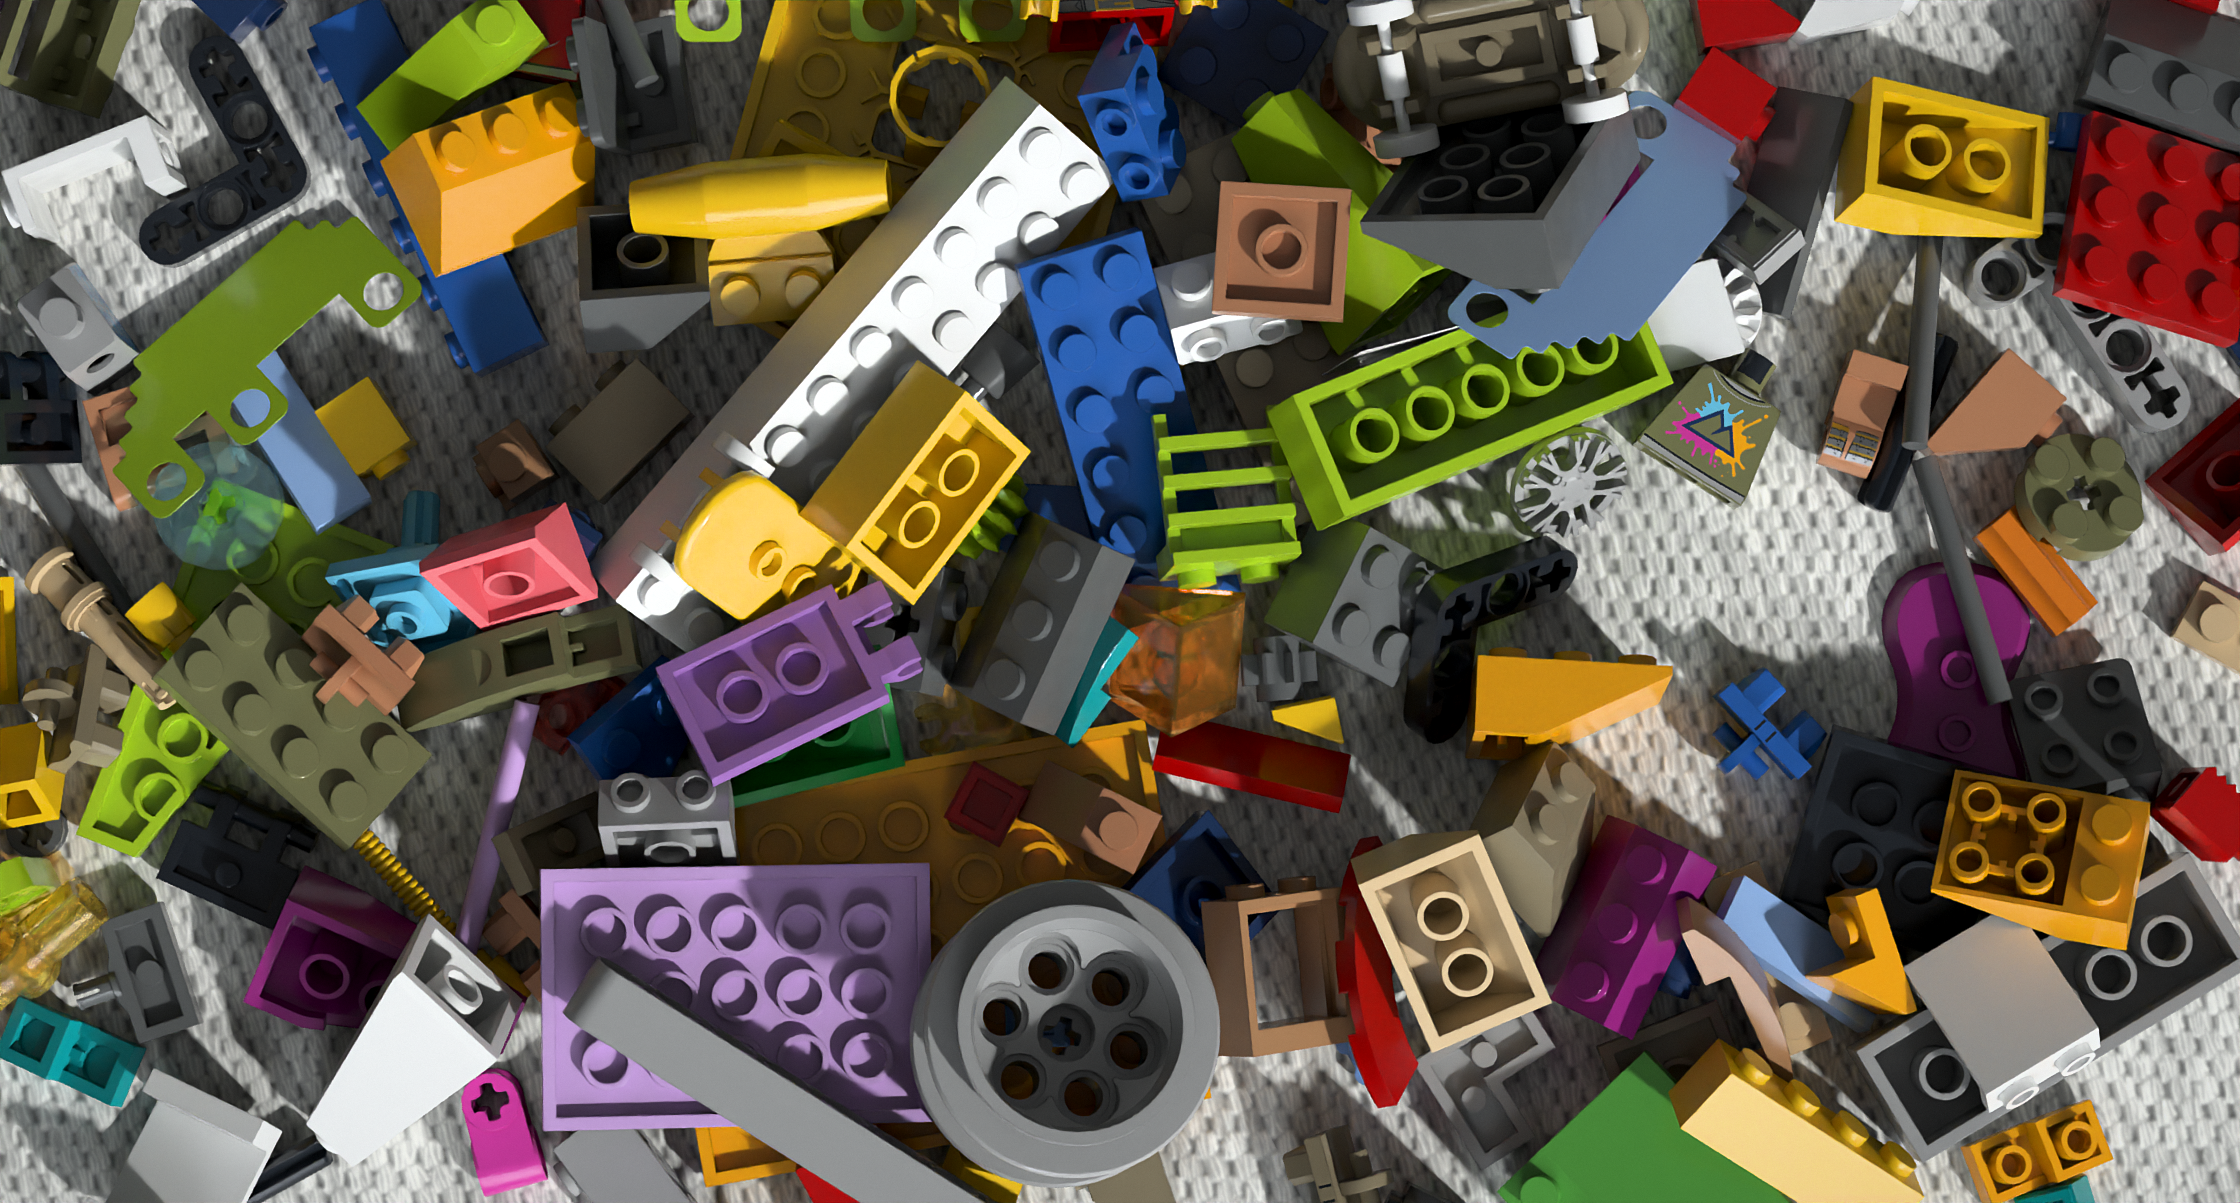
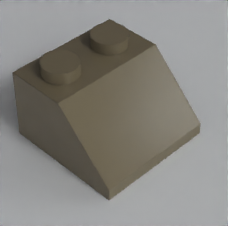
[1469,741,1596,939]

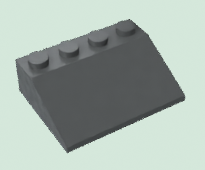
[1360,91,1641,294]

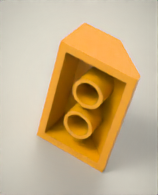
[380,81,595,278]

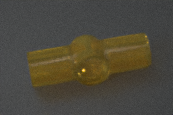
[0,876,110,1011]

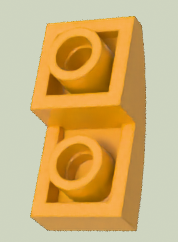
[1960,1099,2113,1203]

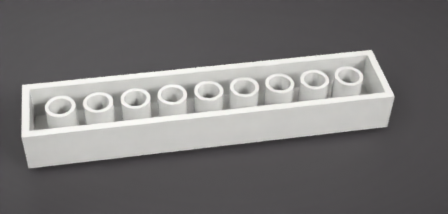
[589,76,1114,653]

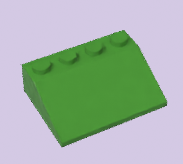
[1497,1050,1793,1203]

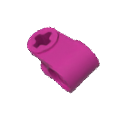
[461,1068,548,1197]

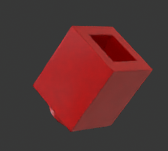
[1672,46,1777,147]

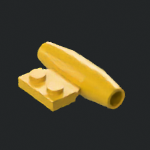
[629,153,893,326]

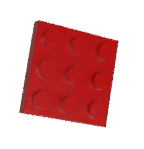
[2052,111,2240,348]

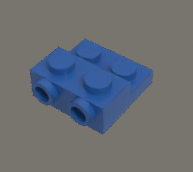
[1077,21,1186,203]

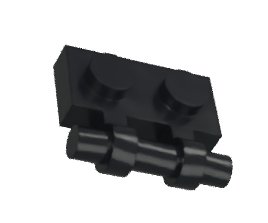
[0,350,82,467]
[156,779,321,930]

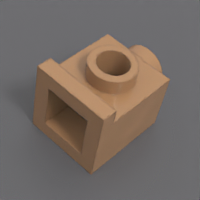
[472,419,561,512]

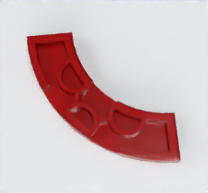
[1335,835,1419,1108]

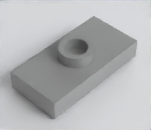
[1707,183,1806,285]

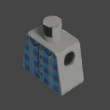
[14,262,141,397]

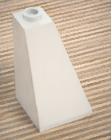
[306,913,522,1167]

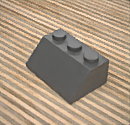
[2072,0,2240,156]
[948,510,1135,735]

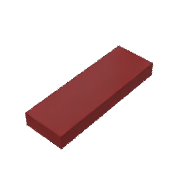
[1152,711,1351,814]

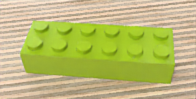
[1266,299,1674,532]

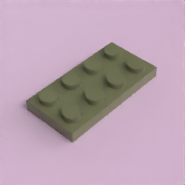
[152,582,432,852]

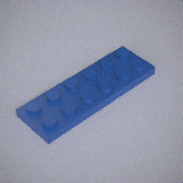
[1014,226,1242,629]

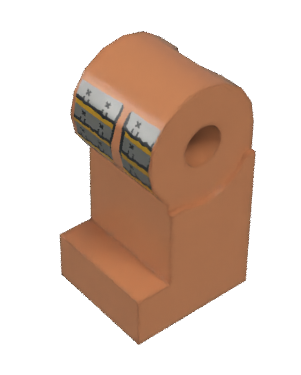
[1816,349,1909,479]

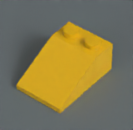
[1834,76,2050,239]

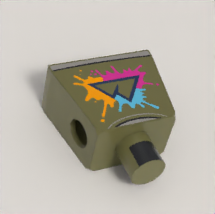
[1632,348,1781,509]

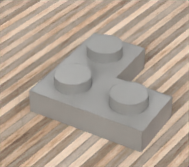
[1416,1011,1556,1171]

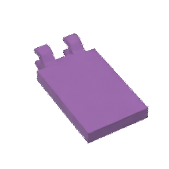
[655,580,923,787]

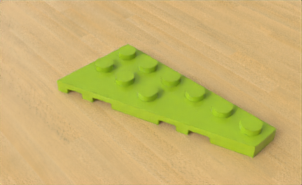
[76,477,398,858]

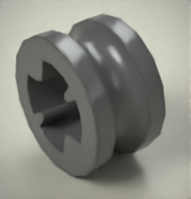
[6,810,69,858]

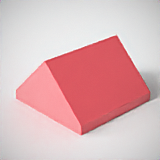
[419,502,598,632]

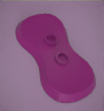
[1881,562,2031,781]

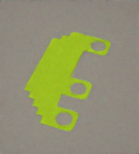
[113,217,422,518]

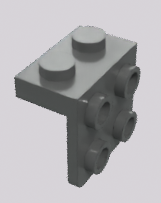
[566,15,699,156]
[2007,658,2163,803]

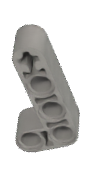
[1963,212,2191,433]

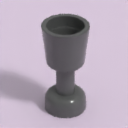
[959,321,1040,403]

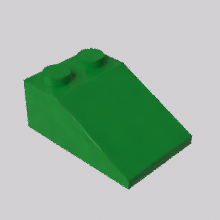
[702,644,906,808]

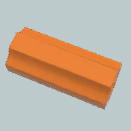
[1972,504,2098,638]

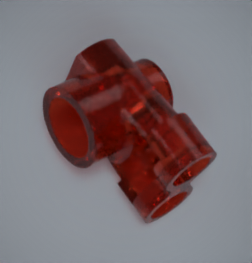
[532,676,627,756]

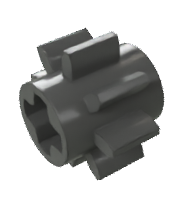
[1240,635,1318,702]

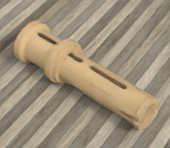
[24,545,177,710]

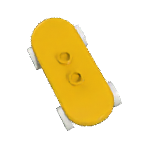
[628,430,869,631]

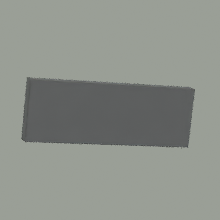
[1747,86,1854,320]

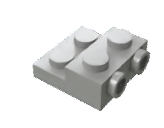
[598,770,740,868]

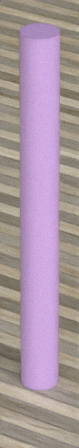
[455,699,540,955]

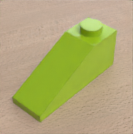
[356,0,549,153]

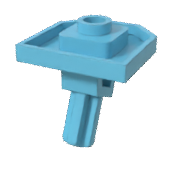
[325,490,478,655]

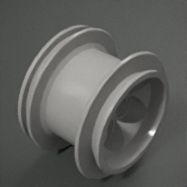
[909,879,1220,1188]

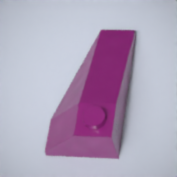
[243,865,528,1054]

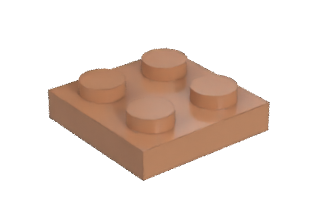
[1212,181,1352,323]

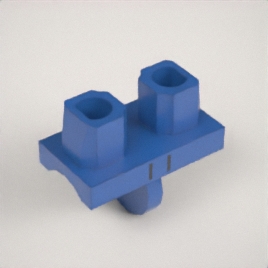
[1712,667,1828,781]

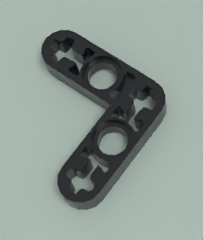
[139,36,311,268]
[1403,536,1578,744]

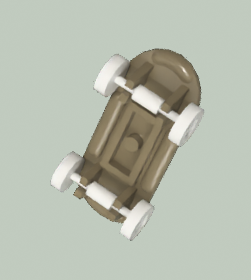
[1332,0,1650,159]

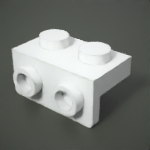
[1153,252,1303,365]

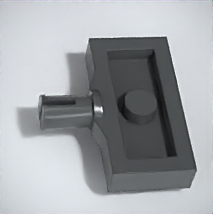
[73,902,204,1044]

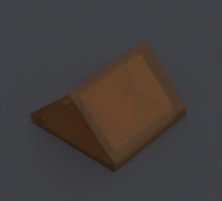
[1109,584,1246,737]

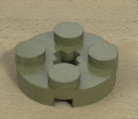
[2014,434,2144,562]

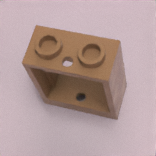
[1201,876,1356,1057]

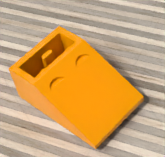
[1465,647,1673,761]
[1931,769,2150,951]

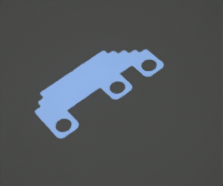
[1448,91,1747,359]

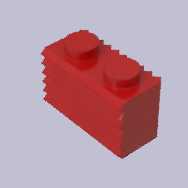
[2150,767,2240,863]

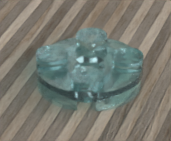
[153,442,285,571]

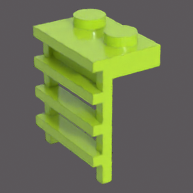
[1151,404,1302,589]

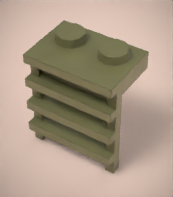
[0,0,141,119]

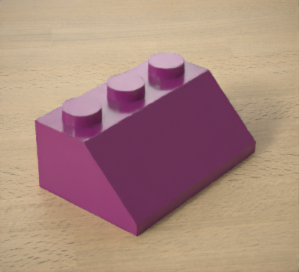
[1535,814,1717,1040]

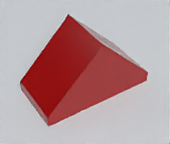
[1689,0,1802,56]

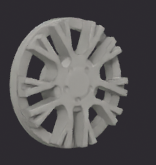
[1510,427,1627,539]

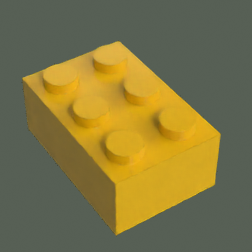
[799,360,1031,605]

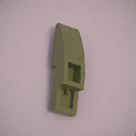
[397,604,643,733]

